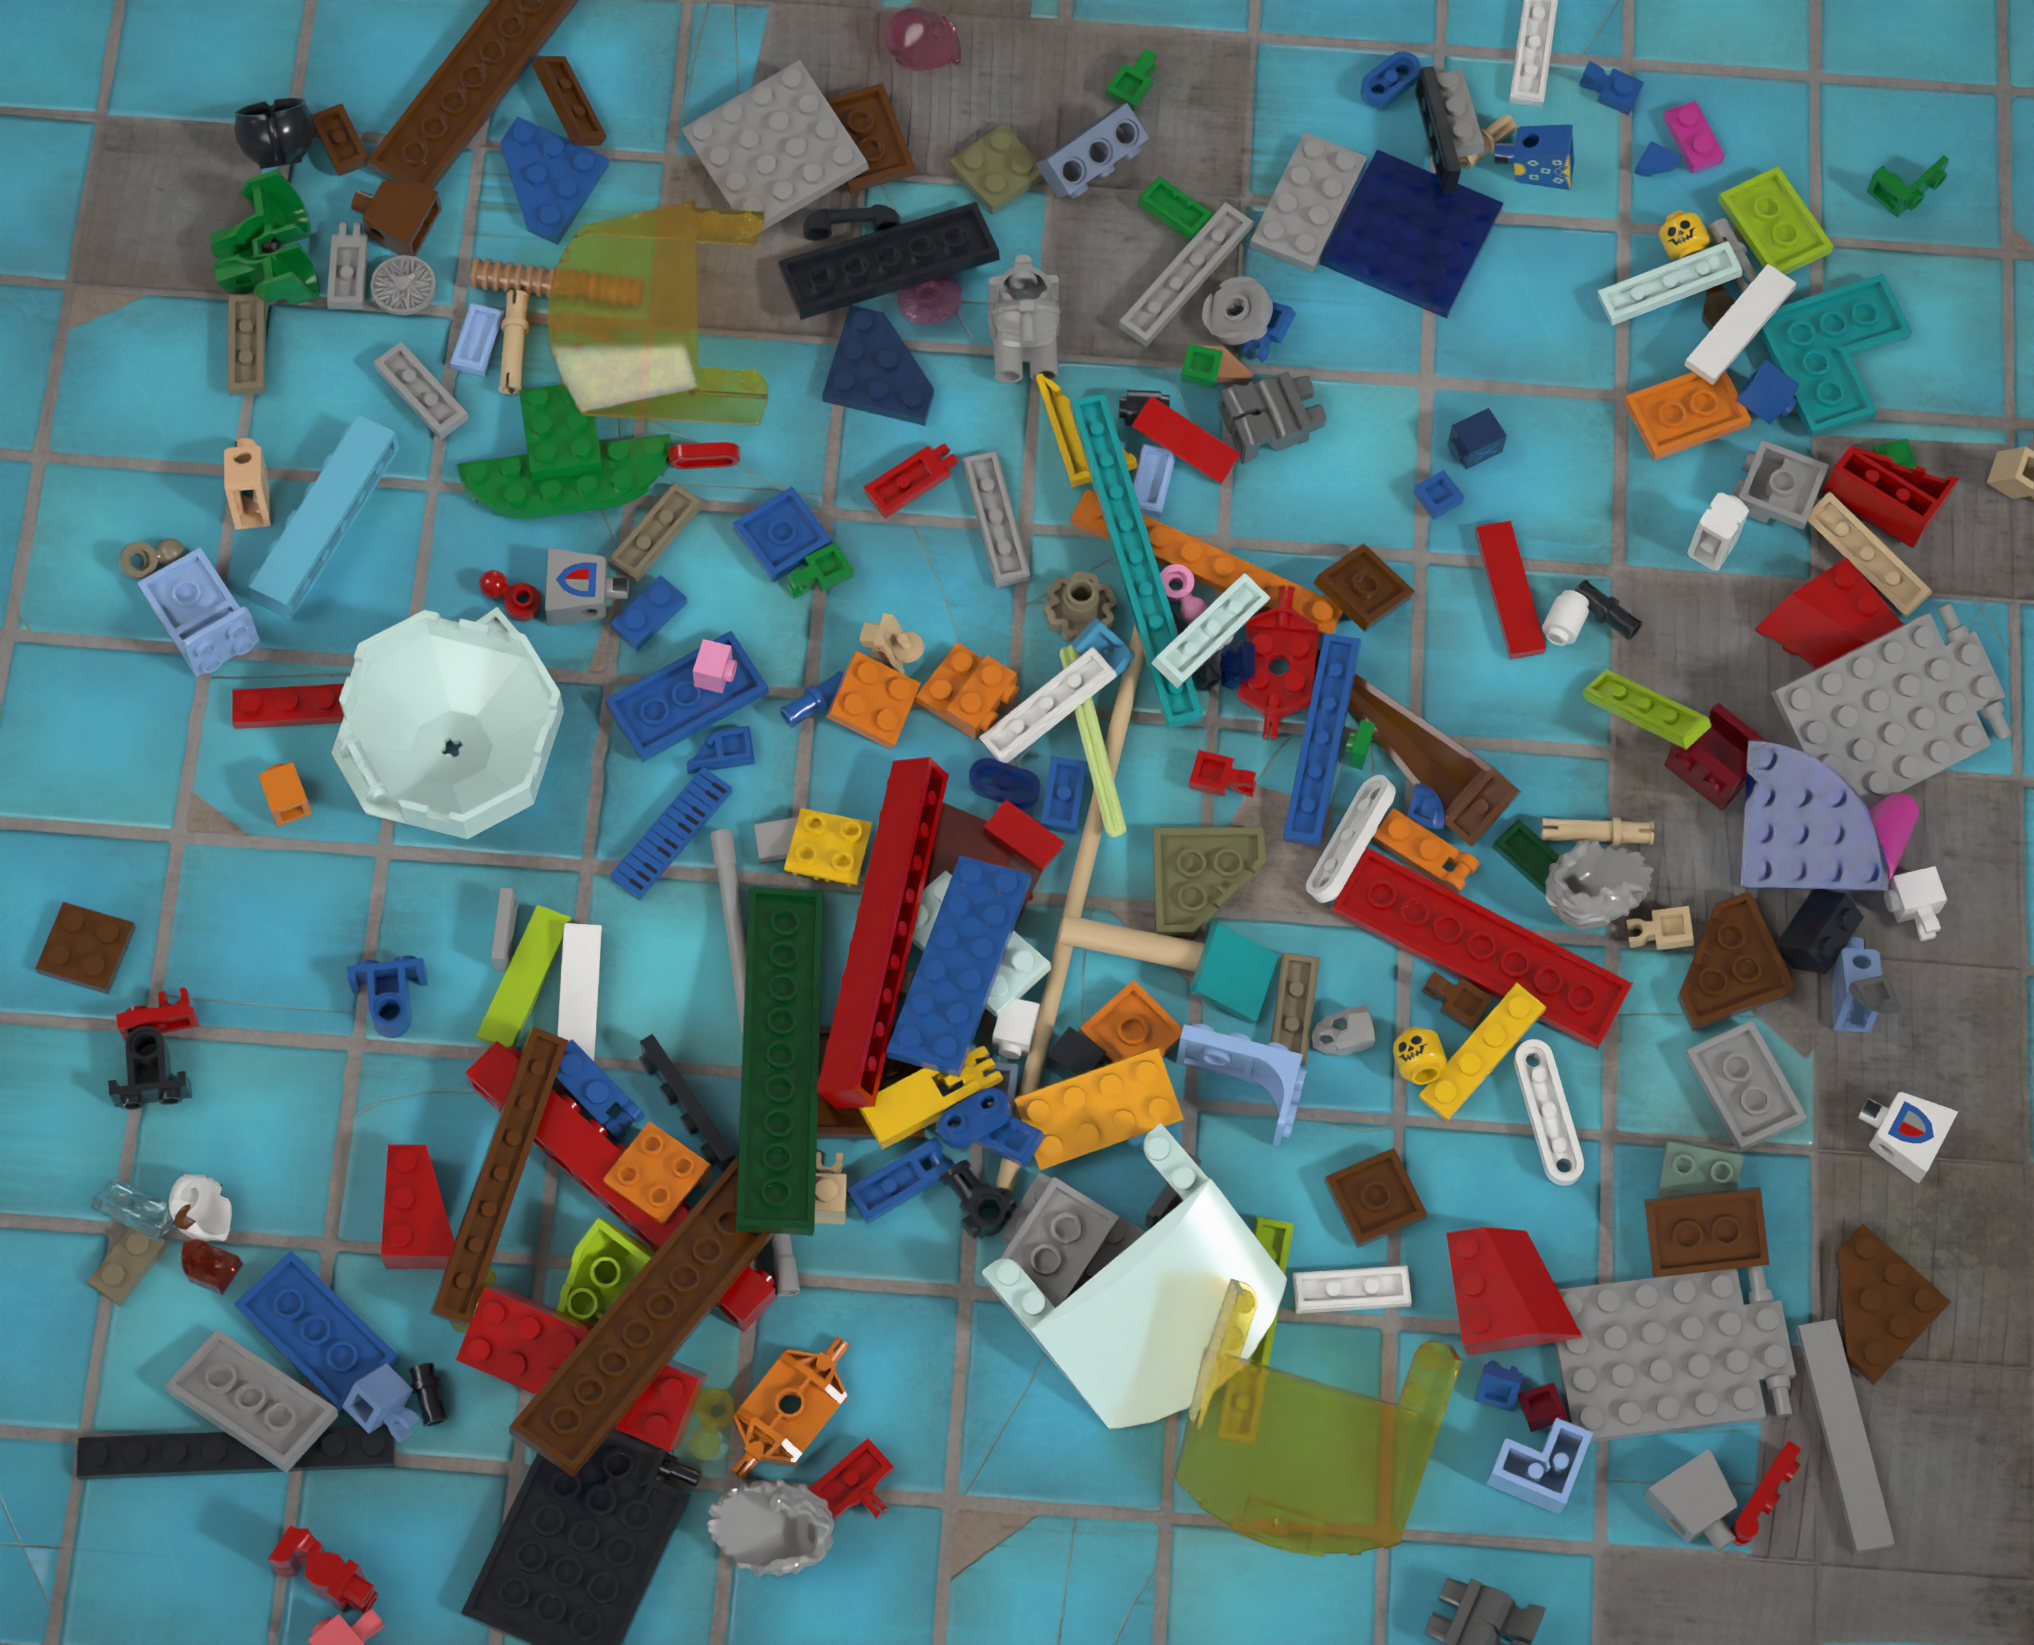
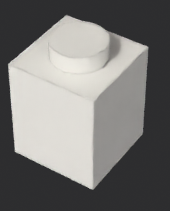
[992,998,1040,1059]

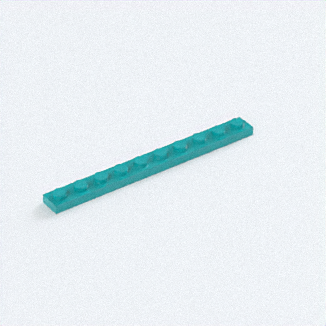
[1070,393,1203,729]

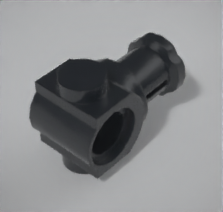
[940,1159,1017,1240]

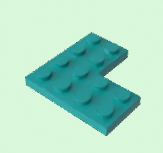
[1759,274,1912,438]

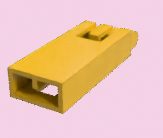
[859,1046,1003,1150]

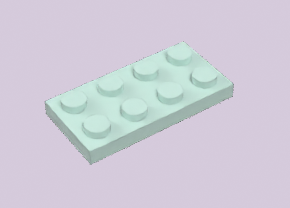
[912,870,1051,1018]

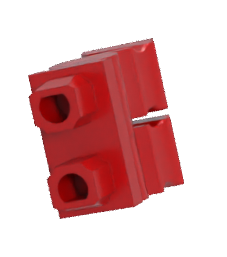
[268,1525,379,1615]

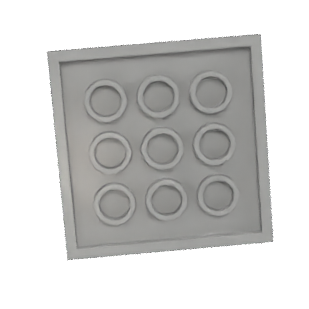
[681,60,869,238]

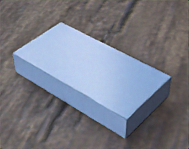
[450,303,505,377]
[1132,443,1176,518]

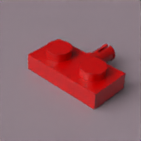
[808,1438,894,1521]

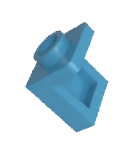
[1071,617,1135,681]

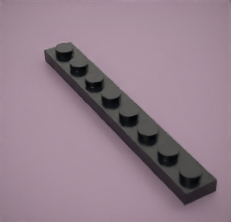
[76,1425,396,1480]

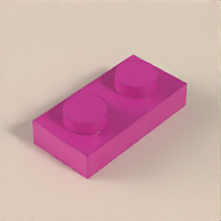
[1663,101,1725,174]

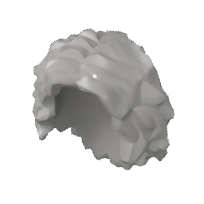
[1545,840,1654,930]
[706,1479,835,1577]

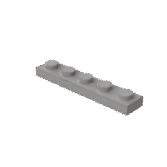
[1119,202,1253,347]

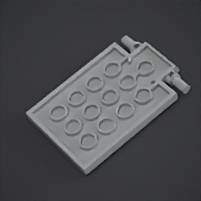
[1770,602,2012,824]
[1554,1266,1796,1442]

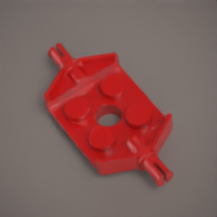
[1237,585,1319,741]

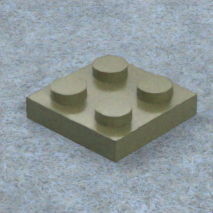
[949,124,1045,215]

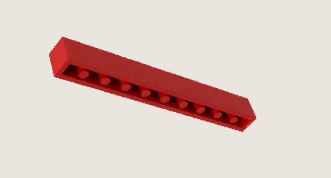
[816,757,949,1109]
[465,1041,776,1332]

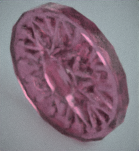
[897,276,962,325]

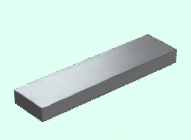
[962,450,1031,588]

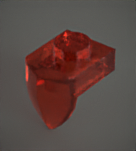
[181,1239,243,1295]

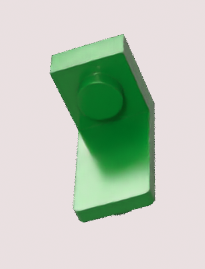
[1866,155,1949,218]

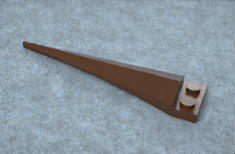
[1315,649,1522,847]

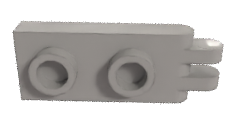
[327,222,368,310]

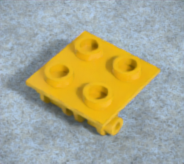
[784,808,873,887]

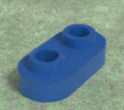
[1360,51,1421,107]
[937,1088,1012,1148]

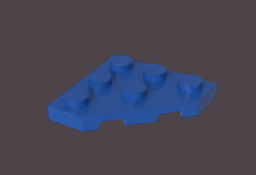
[500,116,609,245]

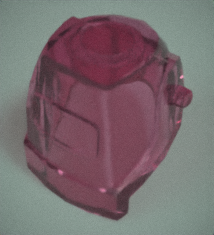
[886,7,961,71]

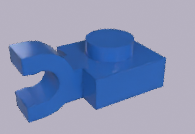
[1579,61,1644,115]

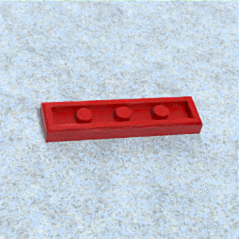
[1475,520,1546,660]

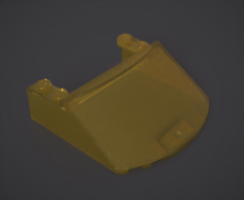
[547,200,768,425]
[1175,1278,1462,1556]

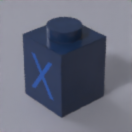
[1447,408,1507,470]

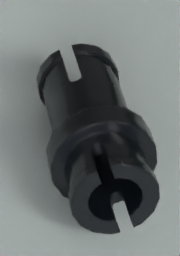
[409,1363,448,1427]

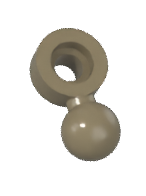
[118,538,185,579]

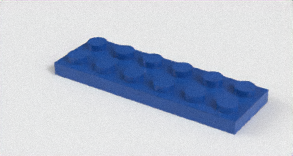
[886,856,1031,1077]

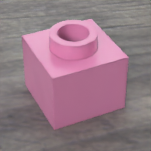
[693,639,737,694]

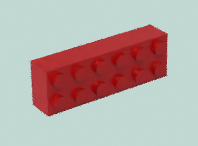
[455,1284,708,1452]

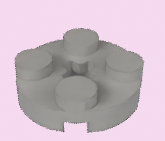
[1202,276,1273,345]

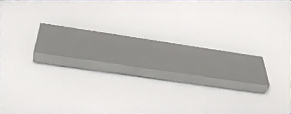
[1796,1319,1895,1554]

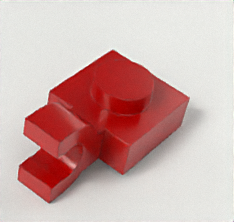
[1189,750,1256,797]

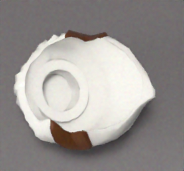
[168,1173,232,1241]

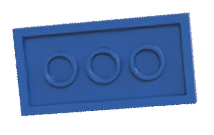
[605,631,769,763]
[234,1251,399,1413]

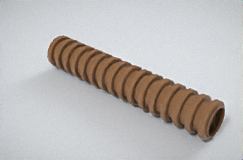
[469,257,645,310]

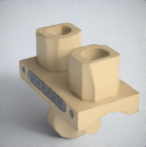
[859,613,925,674]

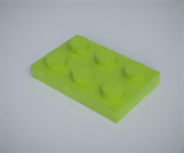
[1718,166,1834,275]

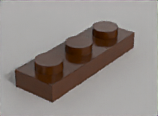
[532,56,607,146]

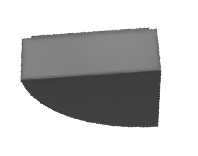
[1849,974,1901,1014]

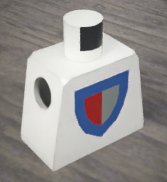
[1858,1092,1958,1183]

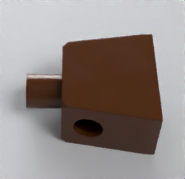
[351,180,442,257]

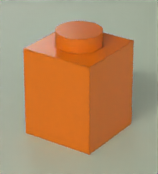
[258,762,312,827]

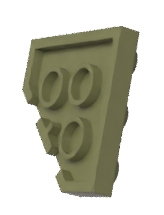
[1153,827,1266,937]

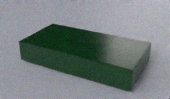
[1492,819,1559,896]

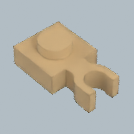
[1626,906,1694,950]

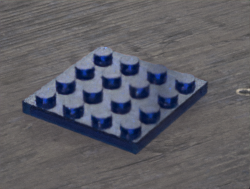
[1320,150,1504,319]

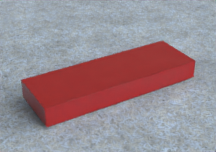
[1131,396,1240,484]

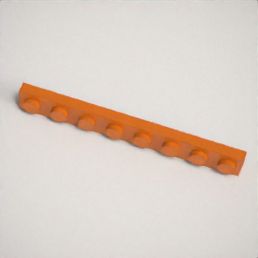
[1070,489,1344,639]

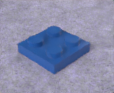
[732,486,833,582]

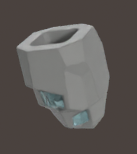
[1311,1005,1375,1056]

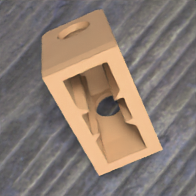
[224,438,272,530]

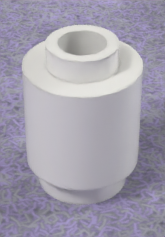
[1542,590,1589,646]

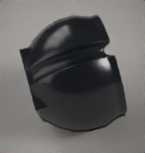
[234,98,314,169]

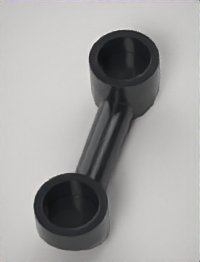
[803,204,901,241]

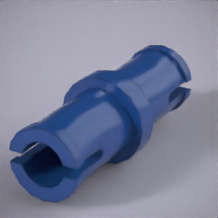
[780,671,844,728]

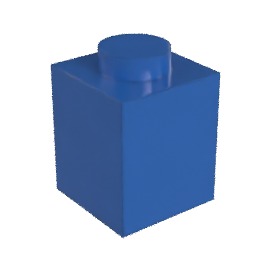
[1736,359,1799,425]

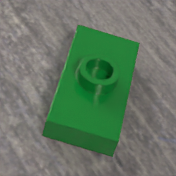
[1137,176,1214,242]

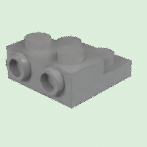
[1732,440,1829,530]

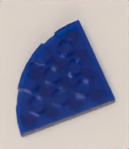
[1740,740,1888,892]

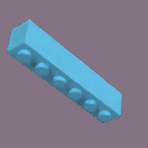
[248,414,400,621]

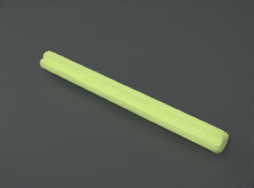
[1059,645,1127,838]

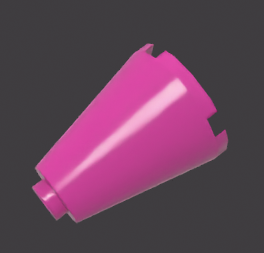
[1826,792,1920,890]

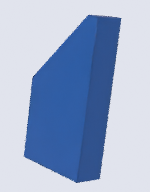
[686,726,755,774]

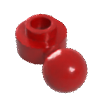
[479,570,541,622]

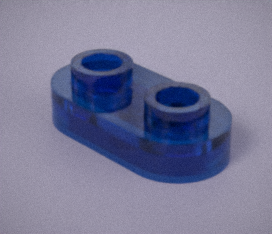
[969,758,1041,809]

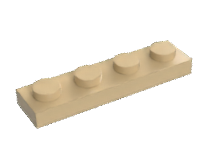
[1807,492,1933,618]

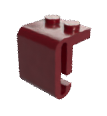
[1664,703,1776,811]

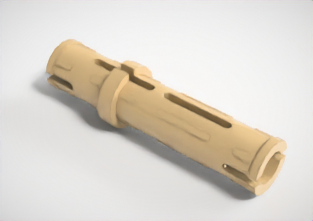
[498,290,530,395]
[1541,817,1654,846]

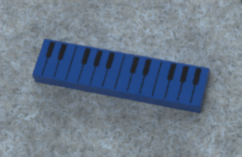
[610,767,732,901]

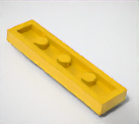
[1419,983,1546,1122]

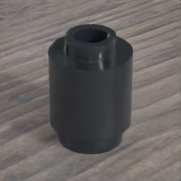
[1119,390,1170,426]

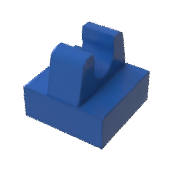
[1474,1361,1523,1411]

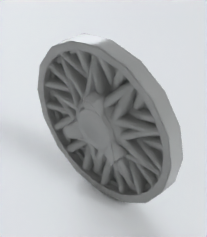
[370,255,437,316]

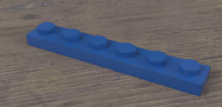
[1283,633,1361,847]

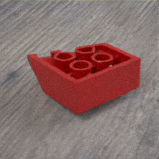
[1755,557,1904,670]
[1446,1227,1583,1356]

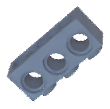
[1035,103,1149,199]

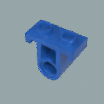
[347,955,428,1038]

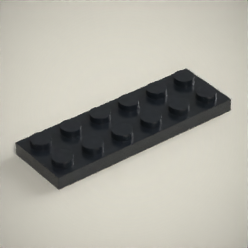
[778,202,1000,320]

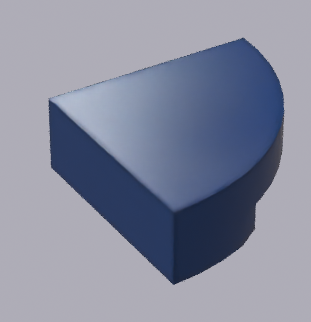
[1634,141,1682,177]
[1407,783,1444,830]

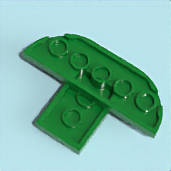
[457,380,671,519]

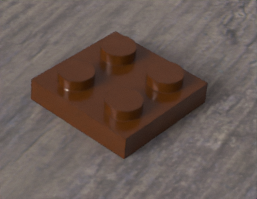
[1313,543,1415,632]
[35,902,136,995]
[1324,1148,1428,1248]

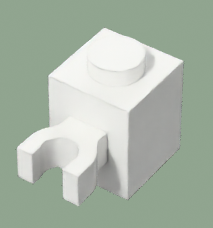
[1884,866,1947,941]

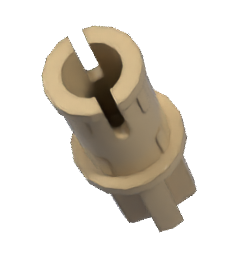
[1458,115,1518,169]

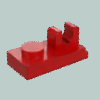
[116,987,200,1041]

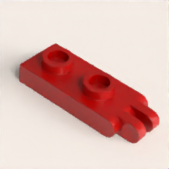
[864,443,959,519]

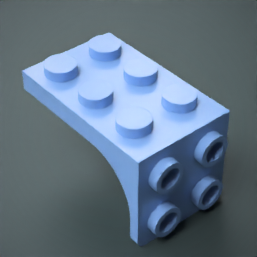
[137,547,260,677]
[1176,1024,1307,1147]

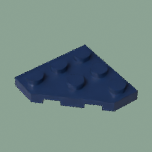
[822,305,934,426]

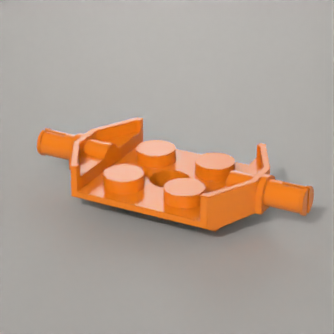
[731,1336,850,1481]

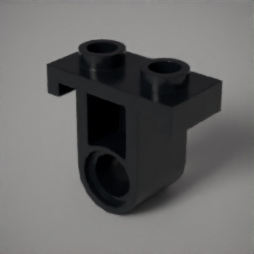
[108,1026,192,1110]

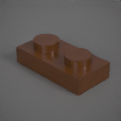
[312,103,369,177]

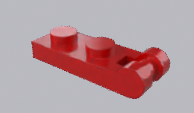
[1731,1440,1802,1546]

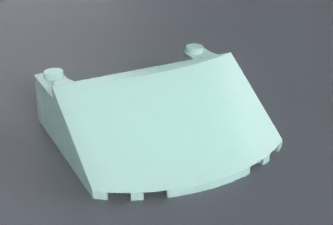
[982,1123,1287,1430]

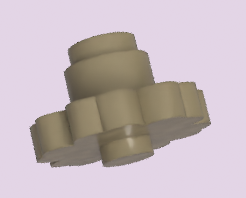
[1043,571,1117,642]

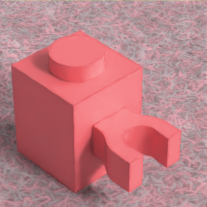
[307,1608,385,1645]

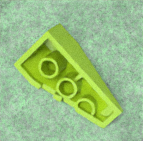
[556,1217,655,1326]

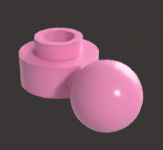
[1160,564,1208,625]

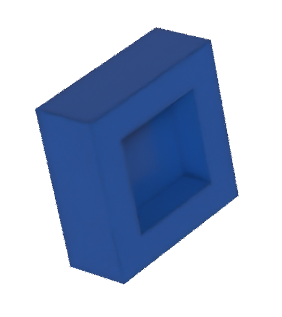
[1413,470,1464,520]

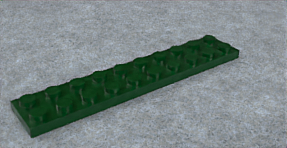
[735,886,823,1236]

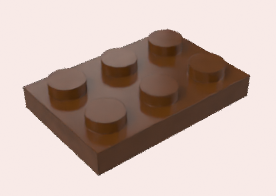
[826,83,916,194]
[1644,1187,1770,1278]

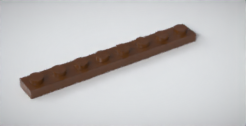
[430,1026,568,1327]

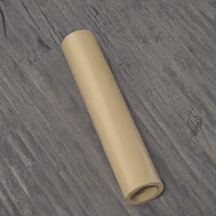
[1057,914,1205,972]

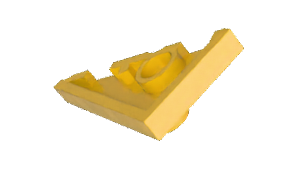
[1036,373,1138,488]

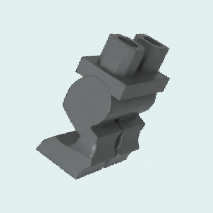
[1218,371,1327,464]
[1424,1578,1546,1645]

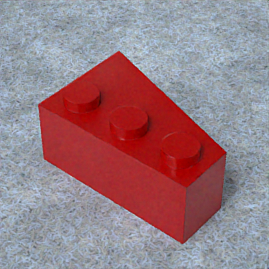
[1821,445,1959,548]

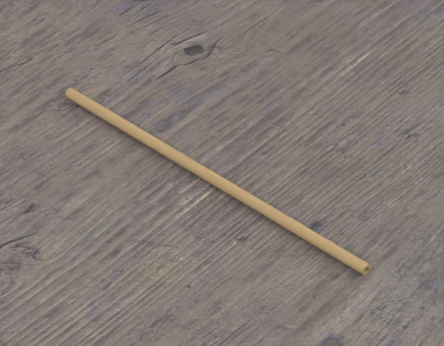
[995,624,1145,1194]

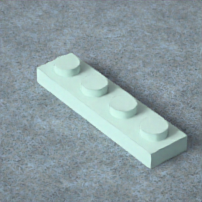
[1598,241,1742,326]
[1152,573,1270,689]

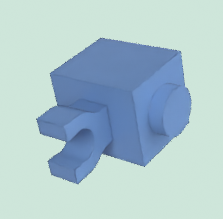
[342,1363,420,1443]

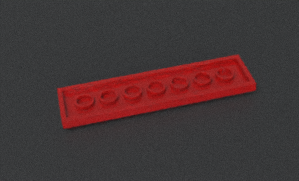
[1331,847,1633,1050]

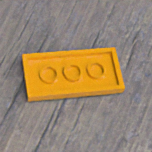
[1014,1047,1184,1170]

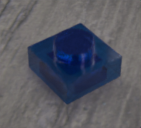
[1220,640,1255,690]

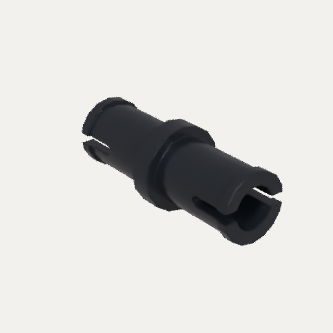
[1575,579,1643,641]

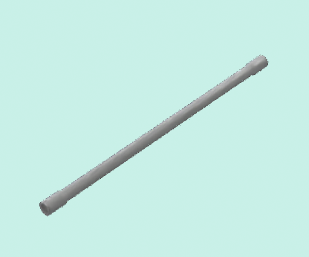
[710,829,800,1297]

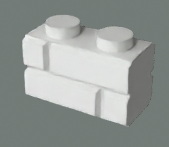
[1687,492,1749,571]

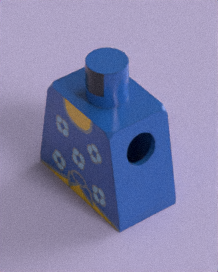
[1494,124,1575,190]

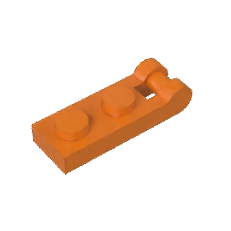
[1372,808,1480,894]

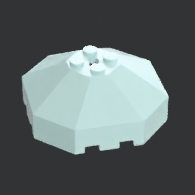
[331,610,564,839]

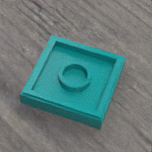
[1189,923,1279,1024]

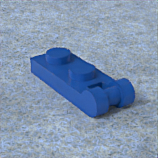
[555,1039,645,1142]
[847,1138,955,1224]

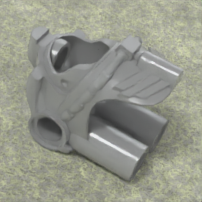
[988,254,1061,383]

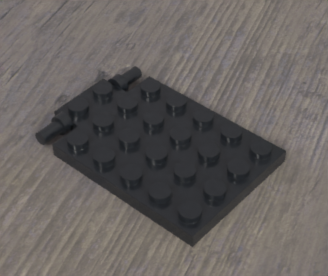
[461,1428,702,1645]

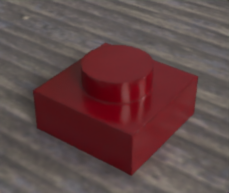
[1517,1382,1568,1432]

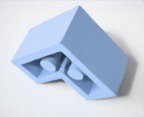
[1486,1418,1593,1515]

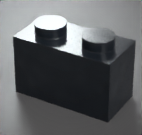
[1775,888,1864,974]

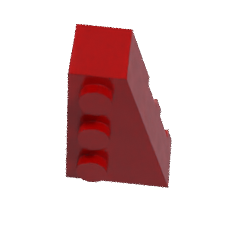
[381,1144,455,1270]

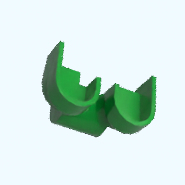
[210,169,320,305]

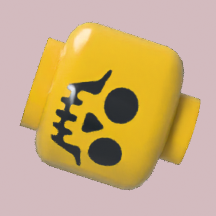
[1659,210,1710,261]
[1392,1026,1447,1085]

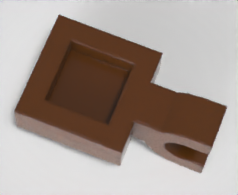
[1421,971,1493,1031]

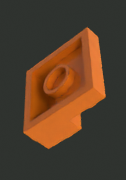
[916,642,1019,740]

